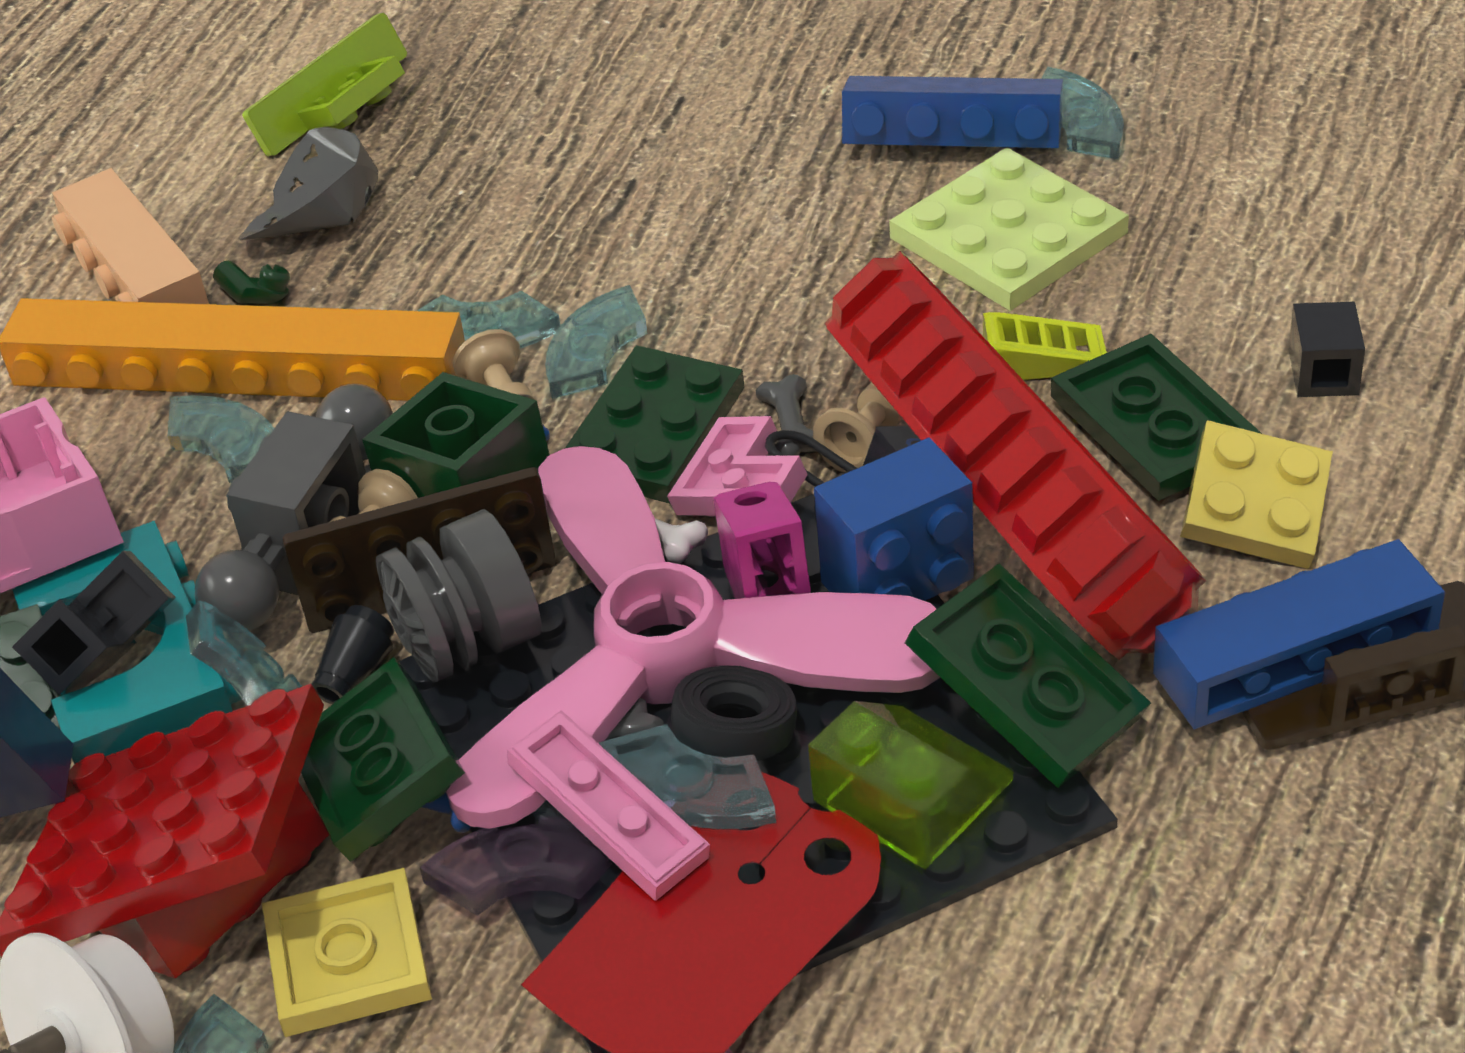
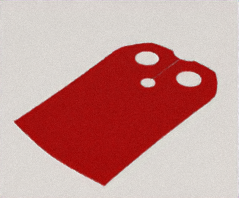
[521,769,881,1053]

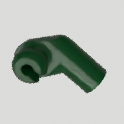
[213,260,290,305]

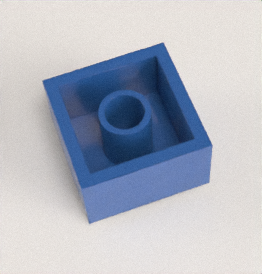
[814,437,974,601]

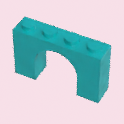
[12,521,242,765]

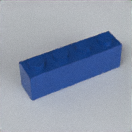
[842,76,1063,148]
[1153,539,1445,730]

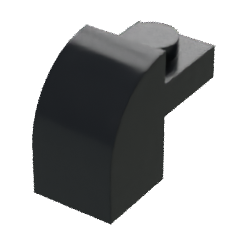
[12,551,176,695]

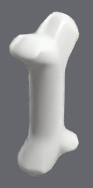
[655,519,709,564]

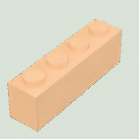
[52,168,209,304]

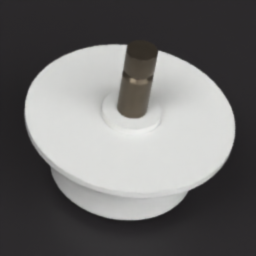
[0,933,174,1053]

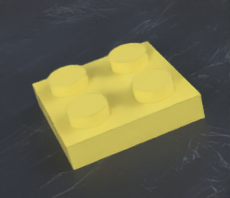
[1180,420,1333,569]
[262,868,432,1037]

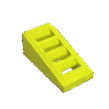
[983,312,1107,380]

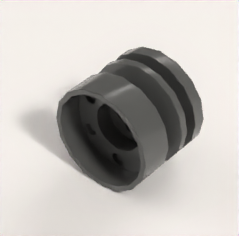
[376,509,542,683]

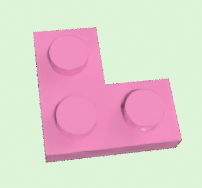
[667,416,808,517]

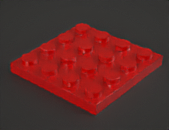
[0,684,324,957]

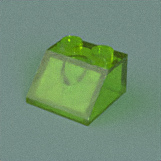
[808,701,1013,870]

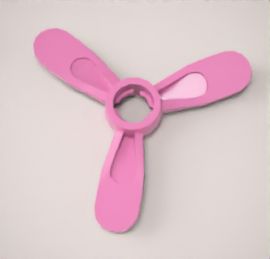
[446,446,940,829]

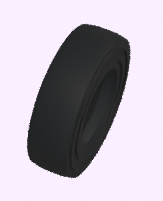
[671,666,797,763]

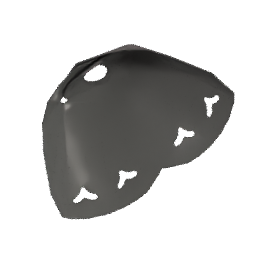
[239,127,379,240]

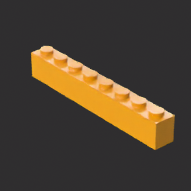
[0,298,465,401]

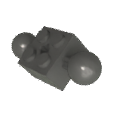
[195,384,393,633]

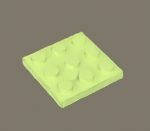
[889,147,1129,311]

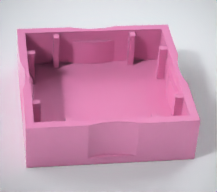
[0,397,124,593]

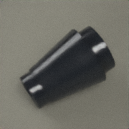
[312,605,394,704]

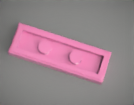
[507,710,710,901]

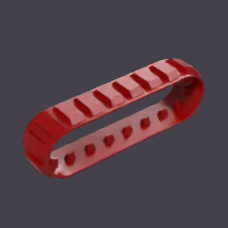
[824,251,1207,660]

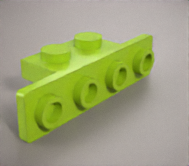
[242,13,407,156]

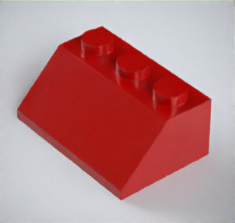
[99,782,329,979]

